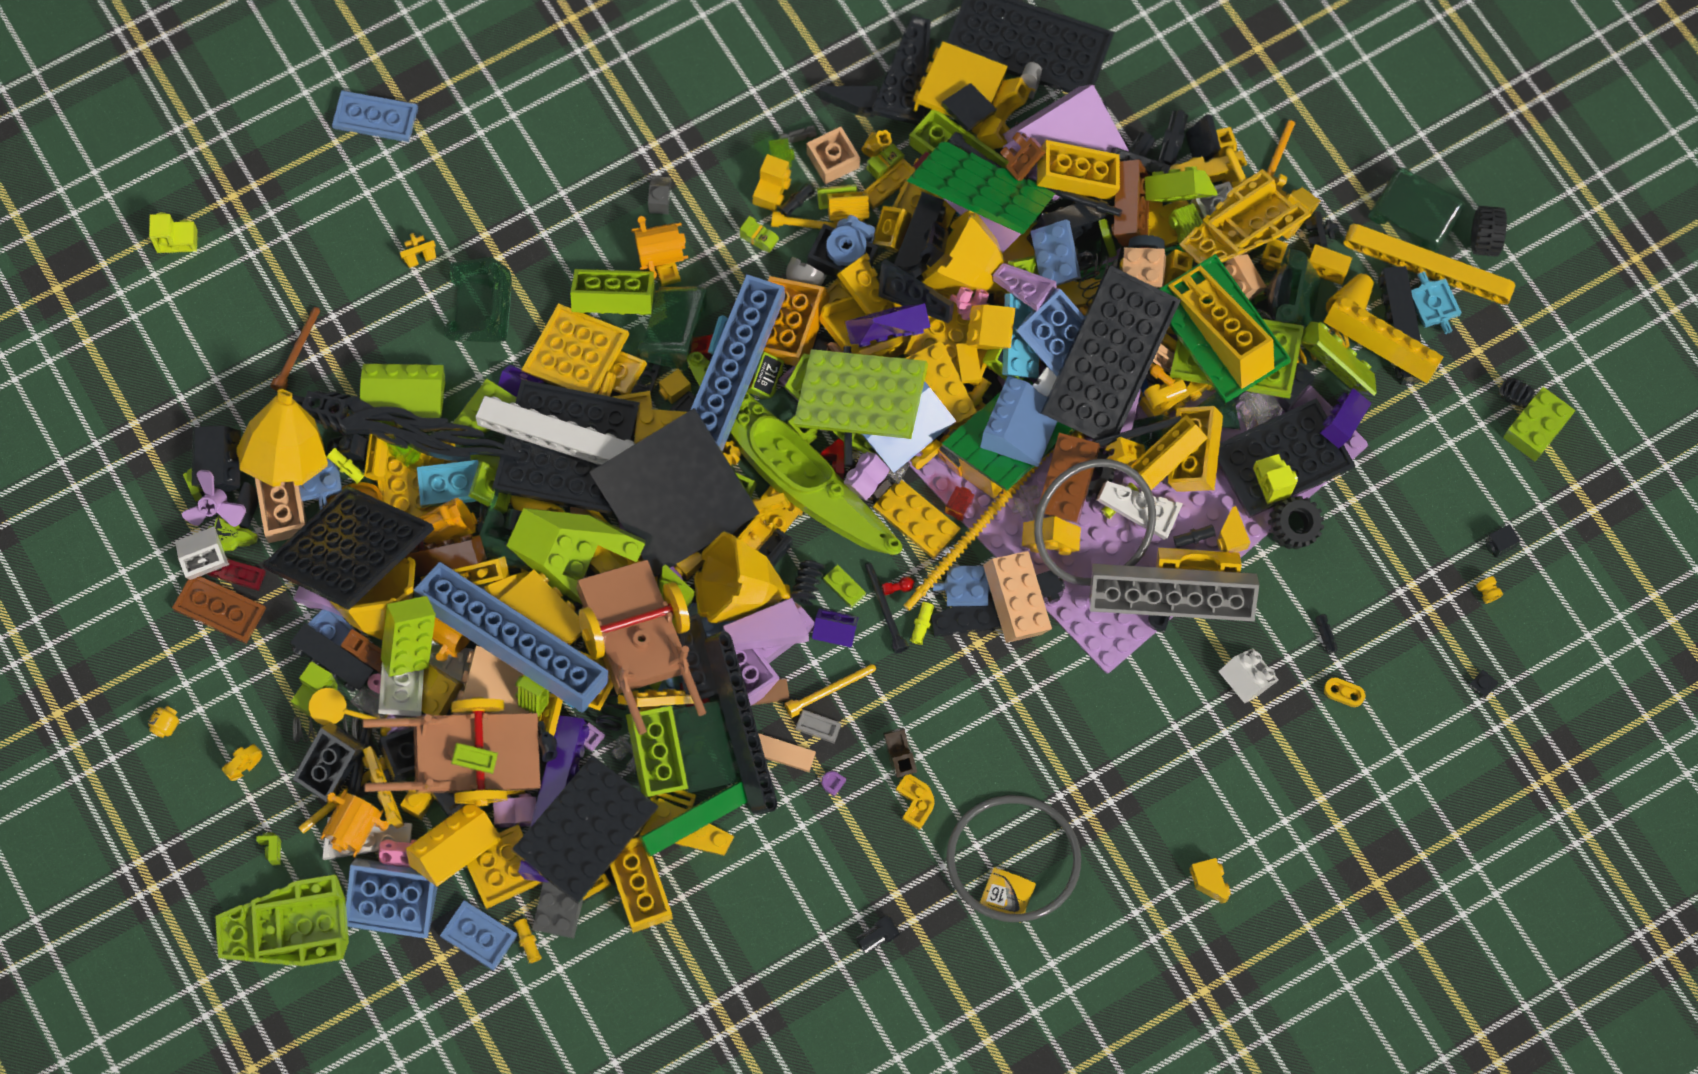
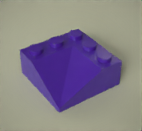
[845,304,931,347]

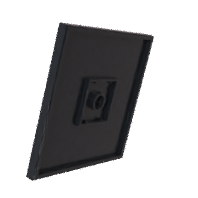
[589,408,760,577]

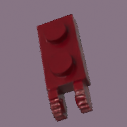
[207,559,266,591]

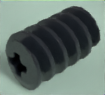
[790,560,825,606]

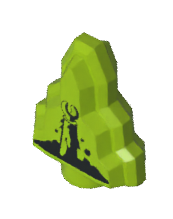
[208,515,258,552]

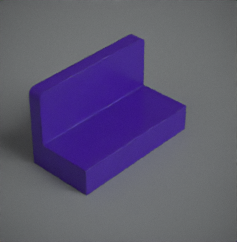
[498,365,545,397]
[812,608,859,647]

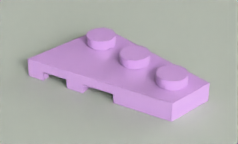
[993,263,1056,311]

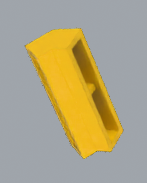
[364,434,390,481]

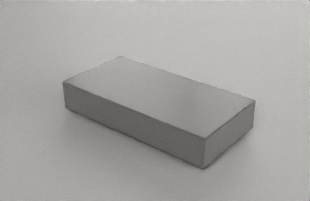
[795,710,842,744]

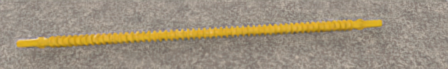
[903,448,1055,611]

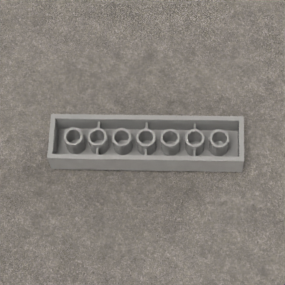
[1089,564,1259,621]

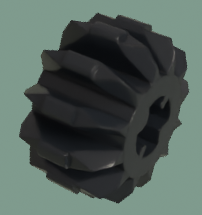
[1499,378,1535,408]

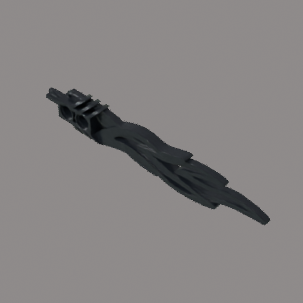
[292,391,520,461]

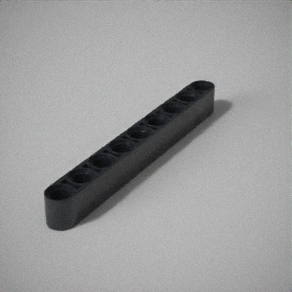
[705,631,778,815]

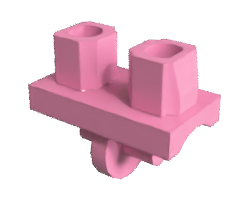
[950,287,989,320]

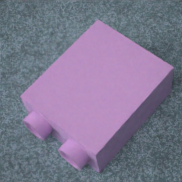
[1003,85,1129,202]

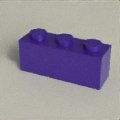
[1321,388,1372,448]

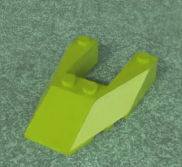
[507,508,646,604]

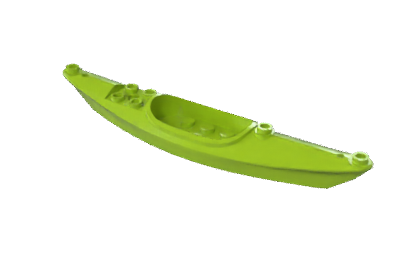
[687,352,902,555]

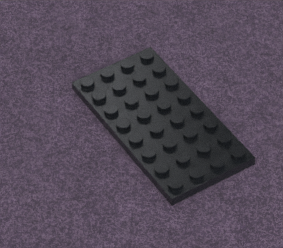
[947,0,1114,93]
[1040,265,1181,446]

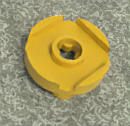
[222,744,262,781]

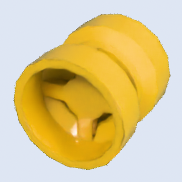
[1475,576,1503,604]

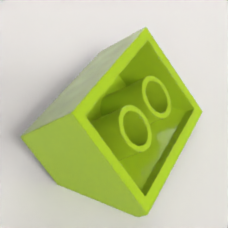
[1145,167,1217,203]

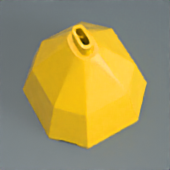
[921,210,1007,295]
[237,389,328,487]
[694,531,791,623]
[330,557,415,640]

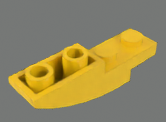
[1170,150,1247,183]

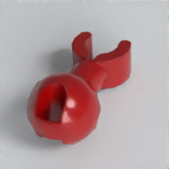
[882,576,914,595]

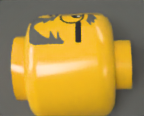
[148,706,180,738]

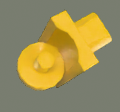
[400,233,436,268]

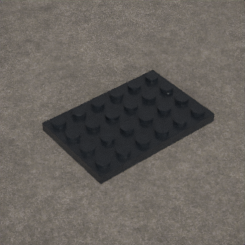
[1218,398,1356,518]
[511,755,658,904]

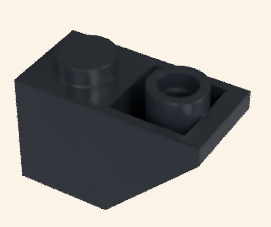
[326,434,369,463]

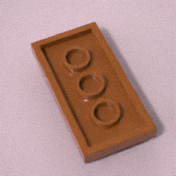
[172,576,266,644]

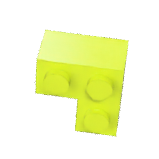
[149,212,197,253]
[1253,454,1298,504]

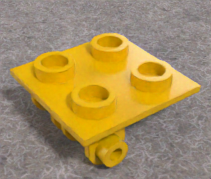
[760,485,803,533]

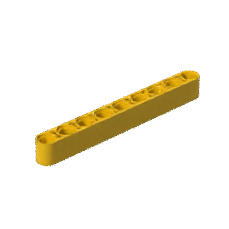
[1343,224,1515,305]

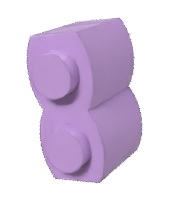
[844,452,890,500]
[493,794,536,828]

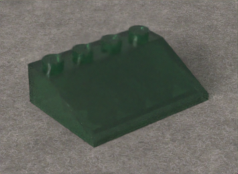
[673,700,742,793]

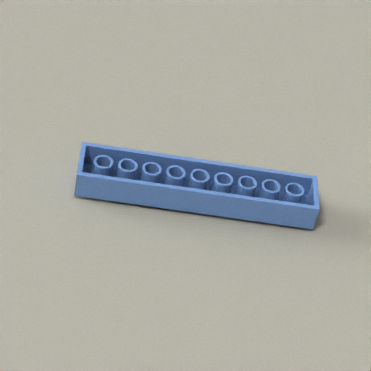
[691,275,785,451]
[413,562,608,712]

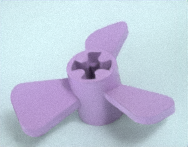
[182,470,246,527]

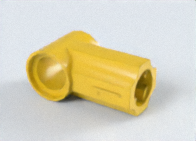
[861,130,892,158]
[1144,378,1187,411]

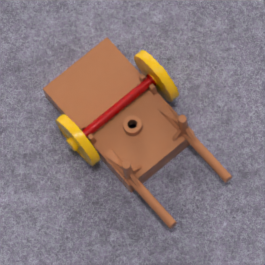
[576,560,706,735]
[362,697,540,806]

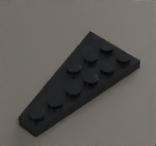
[870,15,931,125]

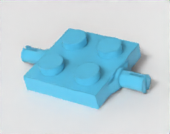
[1411,272,1462,334]

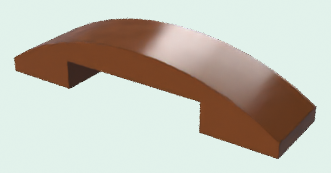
[340,629,382,674]

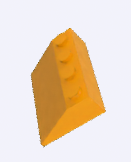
[763,276,830,366]

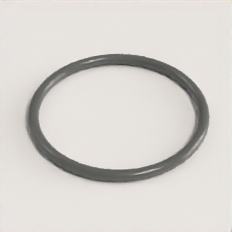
[1034,459,1156,586]
[946,795,1081,922]

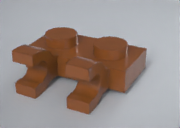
[1000,132,1046,181]

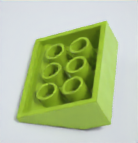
[1301,321,1377,396]
[360,364,445,425]

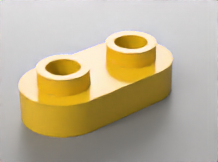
[1324,678,1365,707]

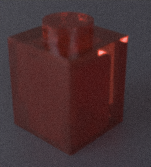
[945,486,975,522]

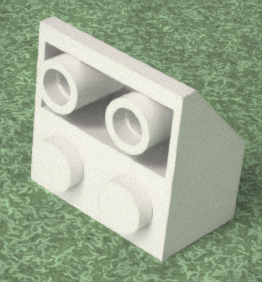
[175,527,229,580]
[1219,648,1279,703]

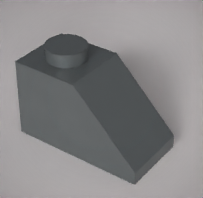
[648,176,671,214]

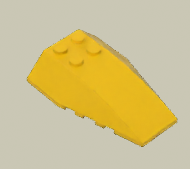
[1179,169,1311,264]

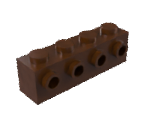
[404,534,487,578]

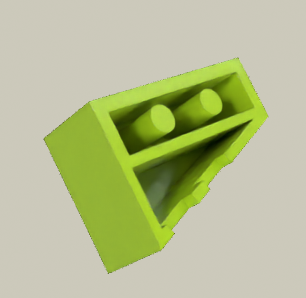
[453,379,517,439]

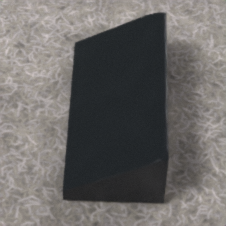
[236,482,259,529]

